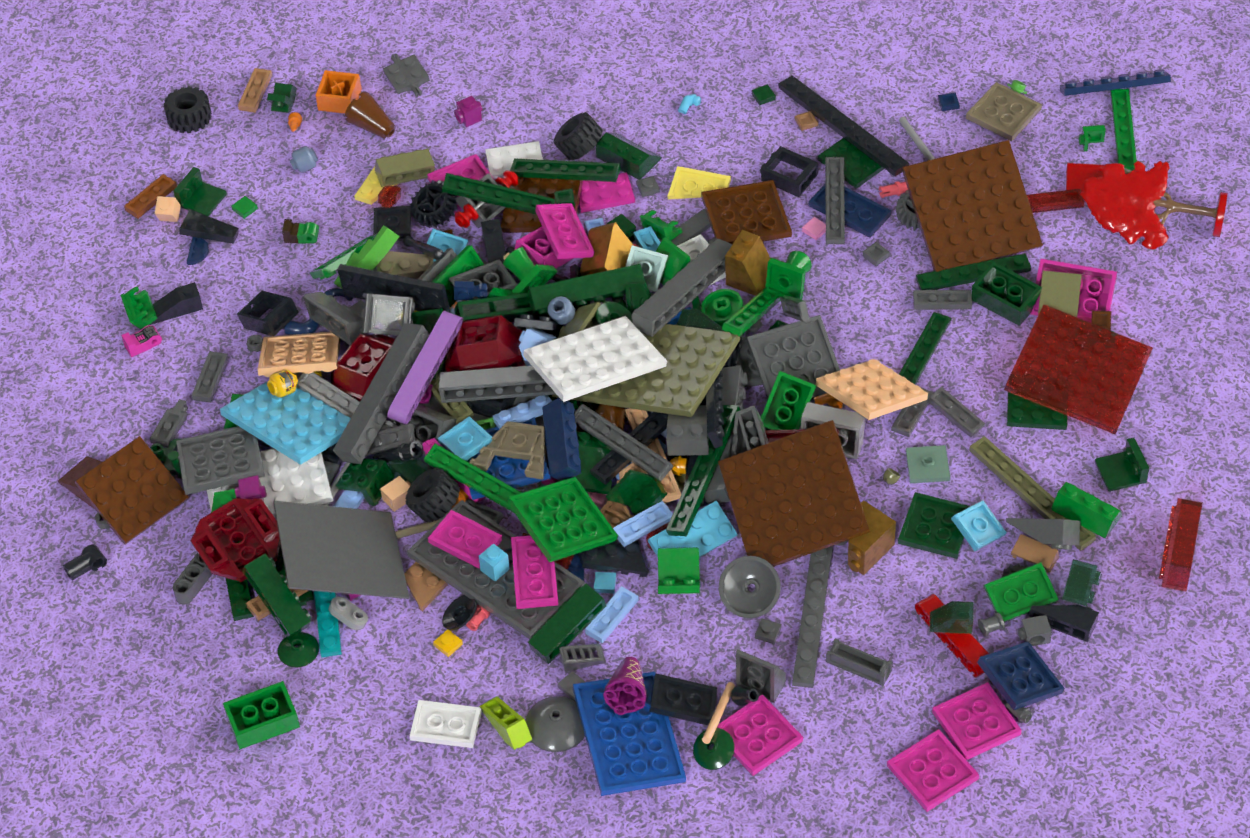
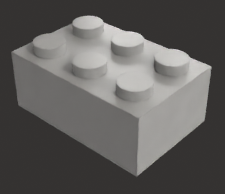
[801,402,865,459]

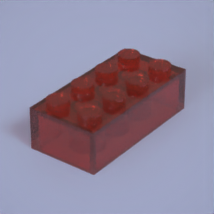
[1159,498,1203,592]

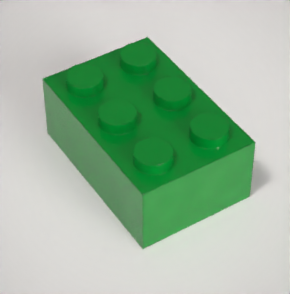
[223,681,300,750]

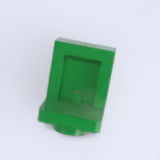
[1079,125,1106,151]

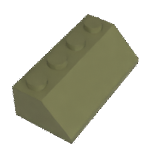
[554,302,601,340]

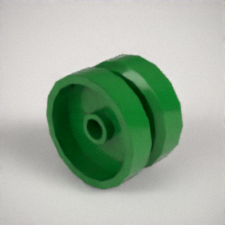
[701,289,744,332]

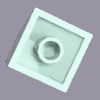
[625,246,668,292]

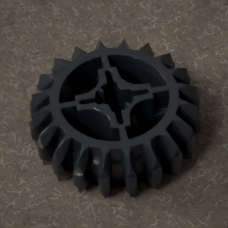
[410,180,458,228]

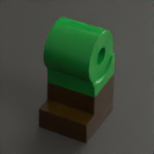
[282,219,319,244]

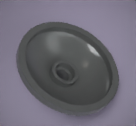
[719,556,781,618]
[525,696,585,752]

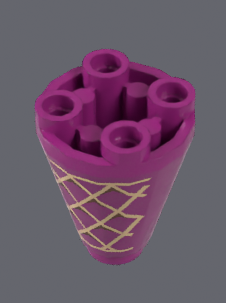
[604,657,647,715]

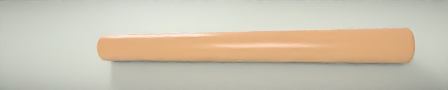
[702,682,735,744]

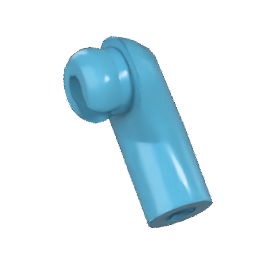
[678,94,701,114]

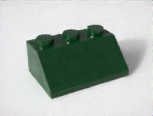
[596,132,662,180]
[971,261,1042,326]

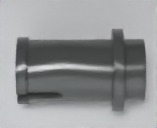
[1005,703,1033,724]

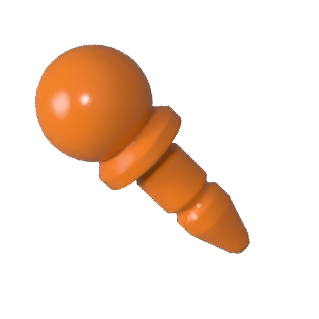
[288,112,302,132]

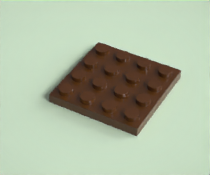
[501,177,583,233]
[701,180,792,244]
[75,436,189,545]

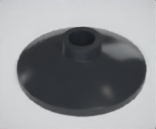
[442,595,477,631]

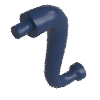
[282,288,353,335]

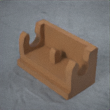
[1011,534,1059,573]

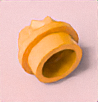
[670,456,688,476]

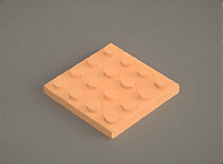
[258,332,341,377]
[816,359,928,420]

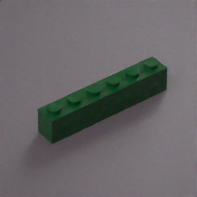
[527,263,646,316]
[454,293,538,322]

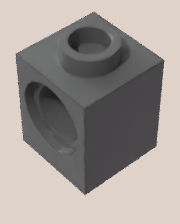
[1018,615,1052,646]

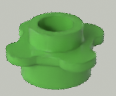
[1007,80,1027,94]

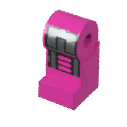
[121,325,162,358]

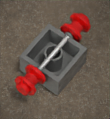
[455,170,518,228]

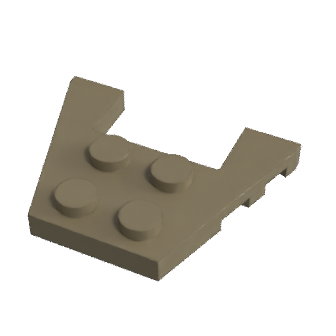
[469,421,545,480]

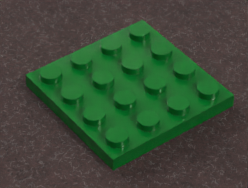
[507,477,618,562]

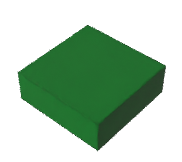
[231,196,258,219]

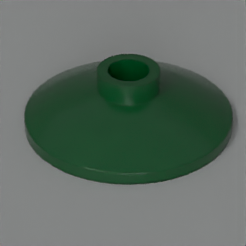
[596,302,633,325]
[278,632,319,668]
[693,728,735,770]

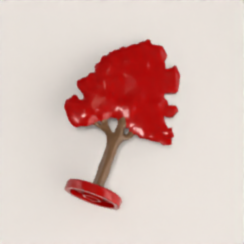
[1080,161,1228,249]

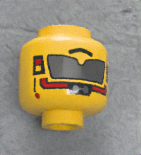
[267,369,298,398]

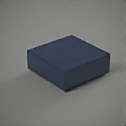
[938,93,960,111]

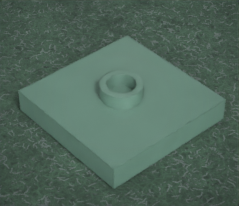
[906,445,950,484]

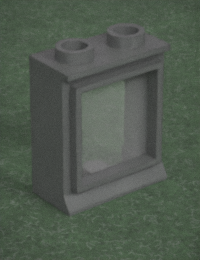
[360,293,415,335]

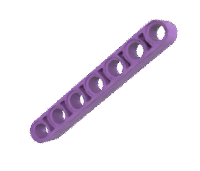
[387,311,463,424]

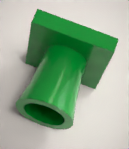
[503,247,558,295]
[765,251,812,300]

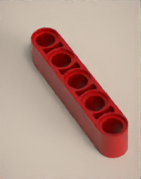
[915,594,989,678]

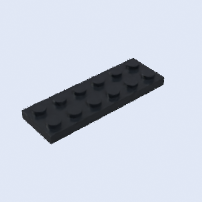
[337,264,450,313]

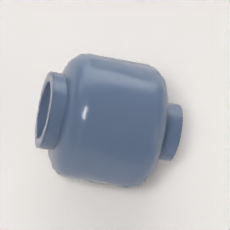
[290,146,318,173]
[548,296,575,325]

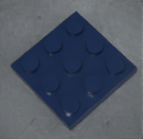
[977,641,1065,711]

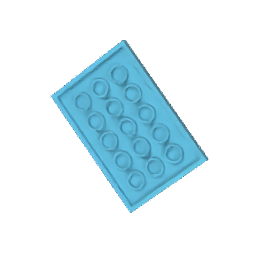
[220,381,351,465]

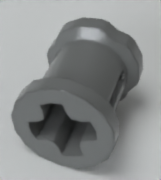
[978,612,1005,637]

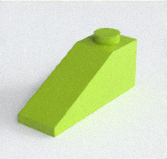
[479,696,532,750]

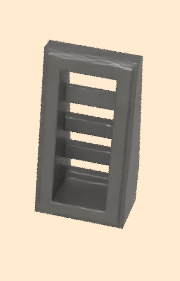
[559,644,606,672]

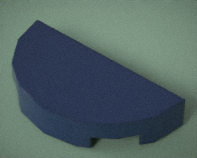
[187,237,209,265]

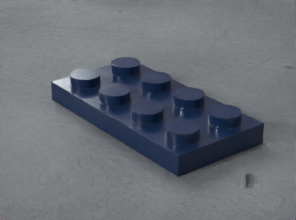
[808,184,891,238]

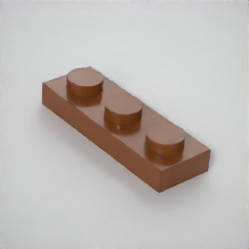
[124,174,177,219]

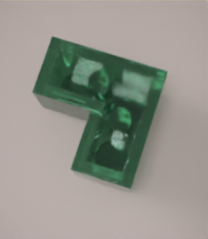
[1062,559,1102,607]

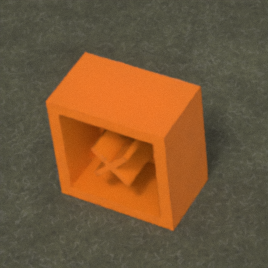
[315,70,362,114]

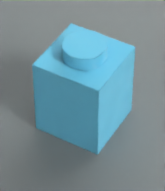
[479,544,510,581]

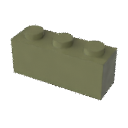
[375,149,435,187]

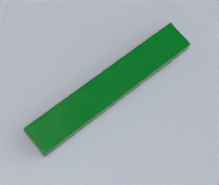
[1110,89,1137,171]
[722,287,783,337]
[424,443,522,513]

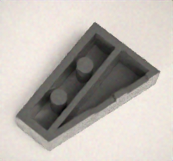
[732,406,769,456]

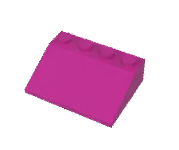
[1030,258,1117,325]

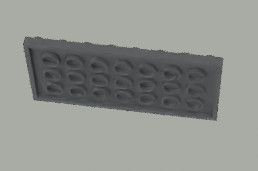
[407,500,585,639]

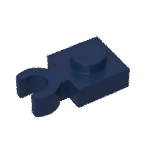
[454,281,487,300]

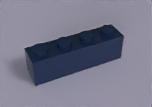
[542,398,581,481]

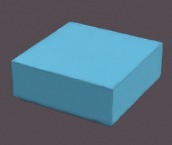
[594,572,616,594]

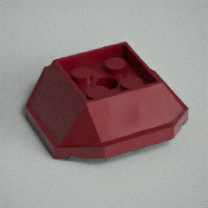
[445,315,523,372]
[331,334,395,402]
[190,498,280,582]

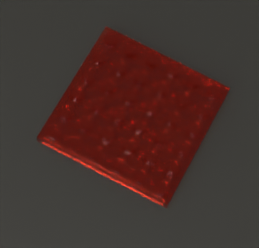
[1004,304,1153,435]

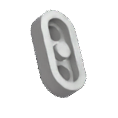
[329,597,368,630]

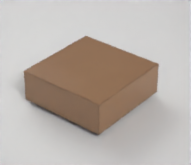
[794,111,818,131]

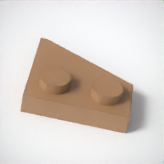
[404,562,448,612]

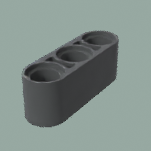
[173,553,212,605]

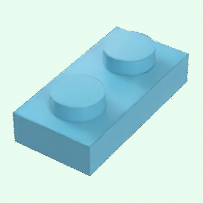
[634,226,660,252]

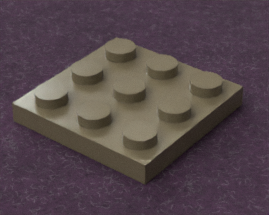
[966,82,1042,141]

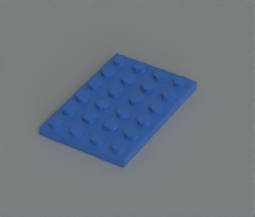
[573,672,686,796]

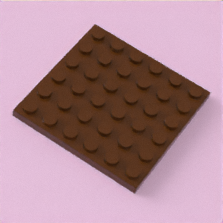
[902,140,1043,272]
[718,420,870,567]

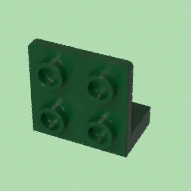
[173,167,227,216]
[1095,437,1149,492]
[335,458,395,506]
[606,470,667,516]

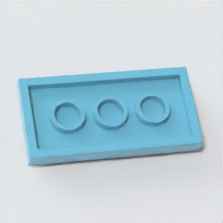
[648,501,738,558]

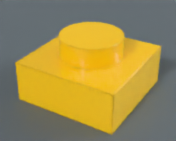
[433,629,463,657]

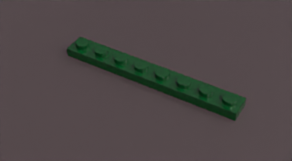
[666,405,741,537]

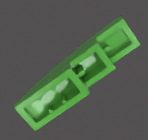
[334,225,400,289]

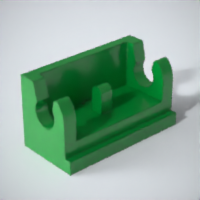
[639,210,683,241]
[120,287,157,330]

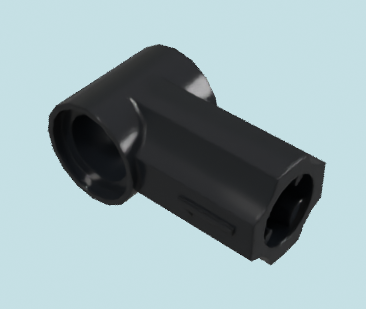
[63,544,107,580]

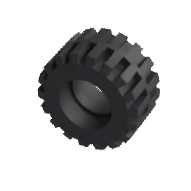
[164,86,212,134]
[553,112,603,161]
[405,467,460,523]

